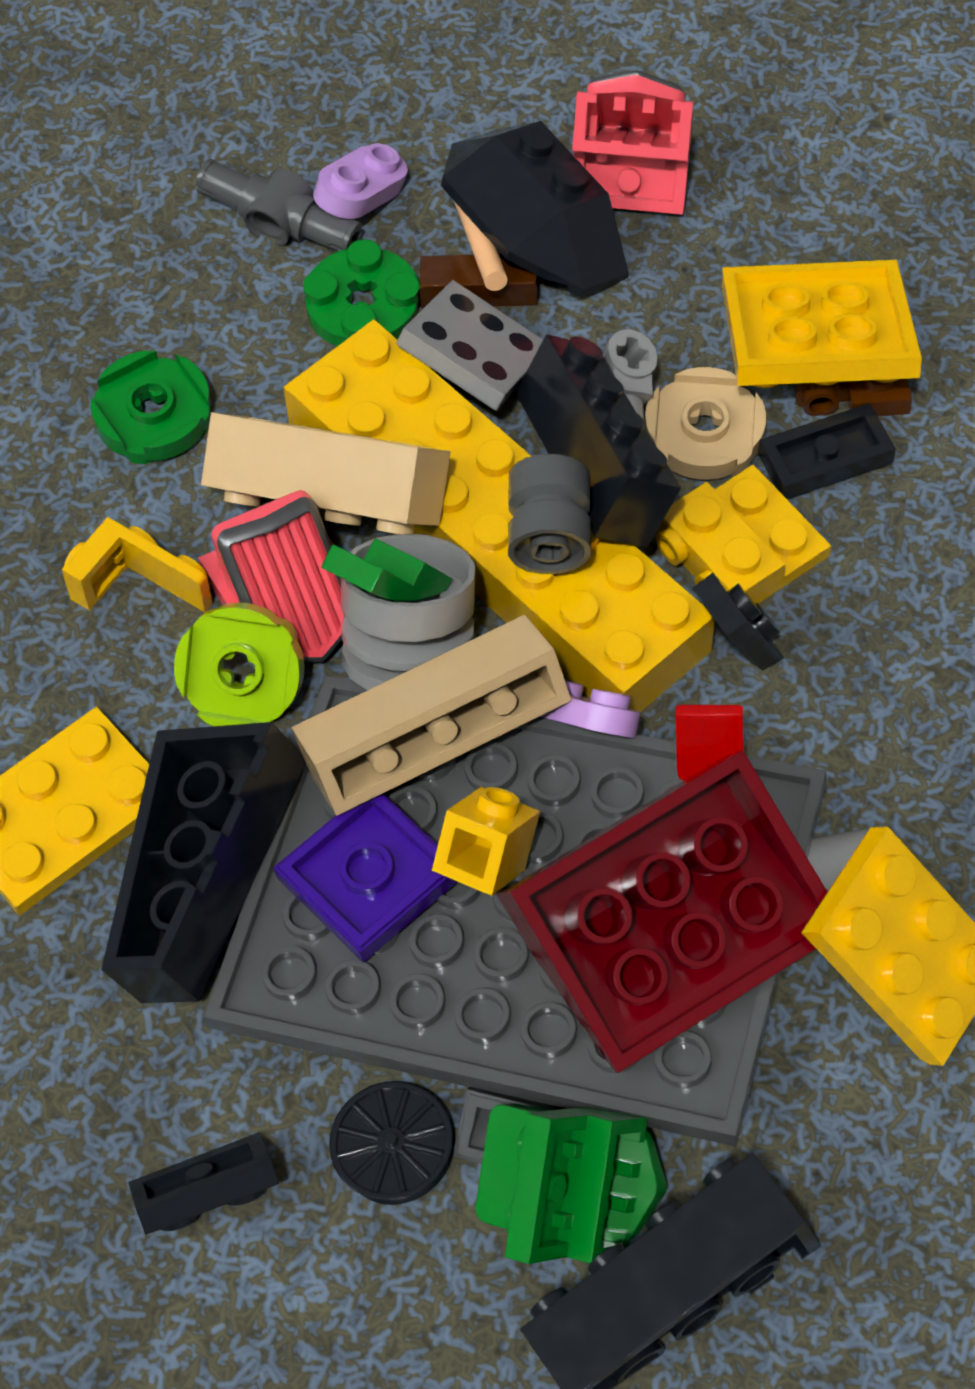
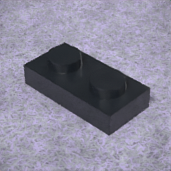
[758,403,896,499]
[692,573,784,671]
[128,1132,279,1235]

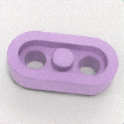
[313,143,408,219]
[539,680,641,738]

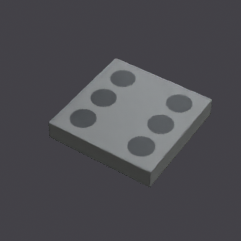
[396,280,543,410]

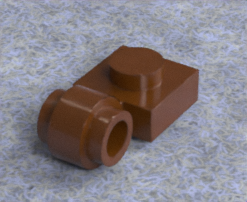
[793,379,912,416]

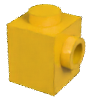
[432,787,540,896]

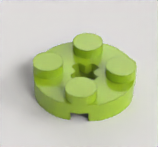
[174,603,305,726]

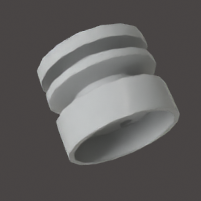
[341,534,475,690]

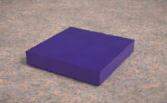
[273,793,457,963]

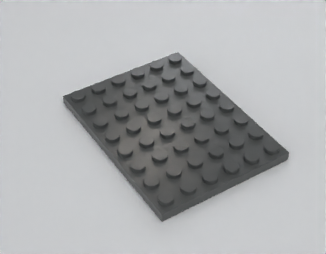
[203,675,826,1147]

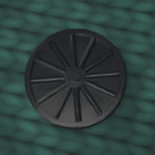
[329,1081,454,1205]

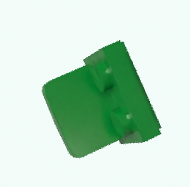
[475,1104,667,1264]

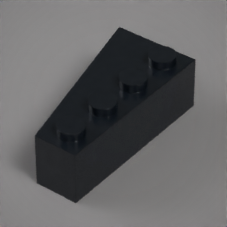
[101,722,306,1003]
[520,1152,821,1389]

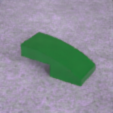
[321,538,453,601]

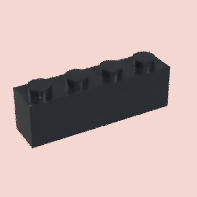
[516,334,681,548]

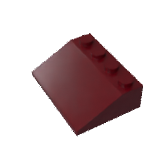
[497,750,828,1073]

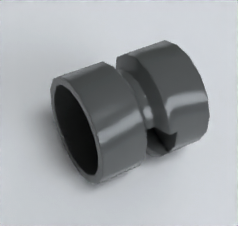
[508,454,591,574]

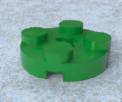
[303,239,420,346]
[90,351,212,464]

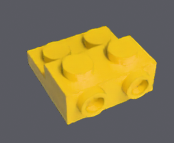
[656,465,831,603]

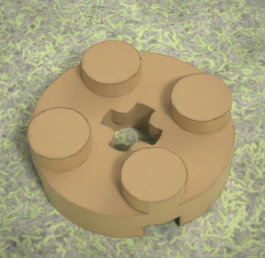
[645,367,766,480]

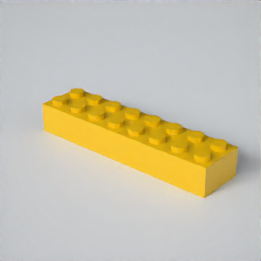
[283,319,715,712]

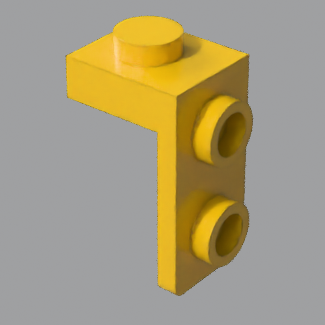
[61,517,213,612]

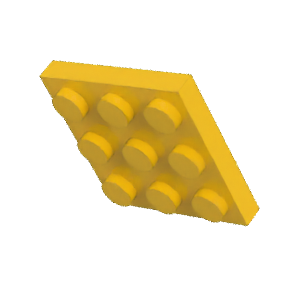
[722,260,922,388]

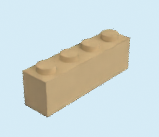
[201,412,451,535]
[291,614,572,816]

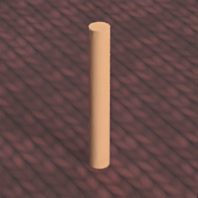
[454,201,508,291]

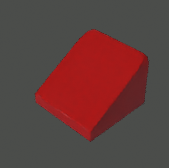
[675,705,745,781]

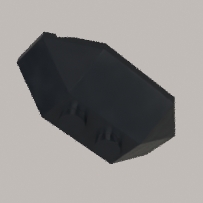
[440,121,629,298]

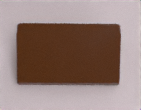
[419,254,537,309]

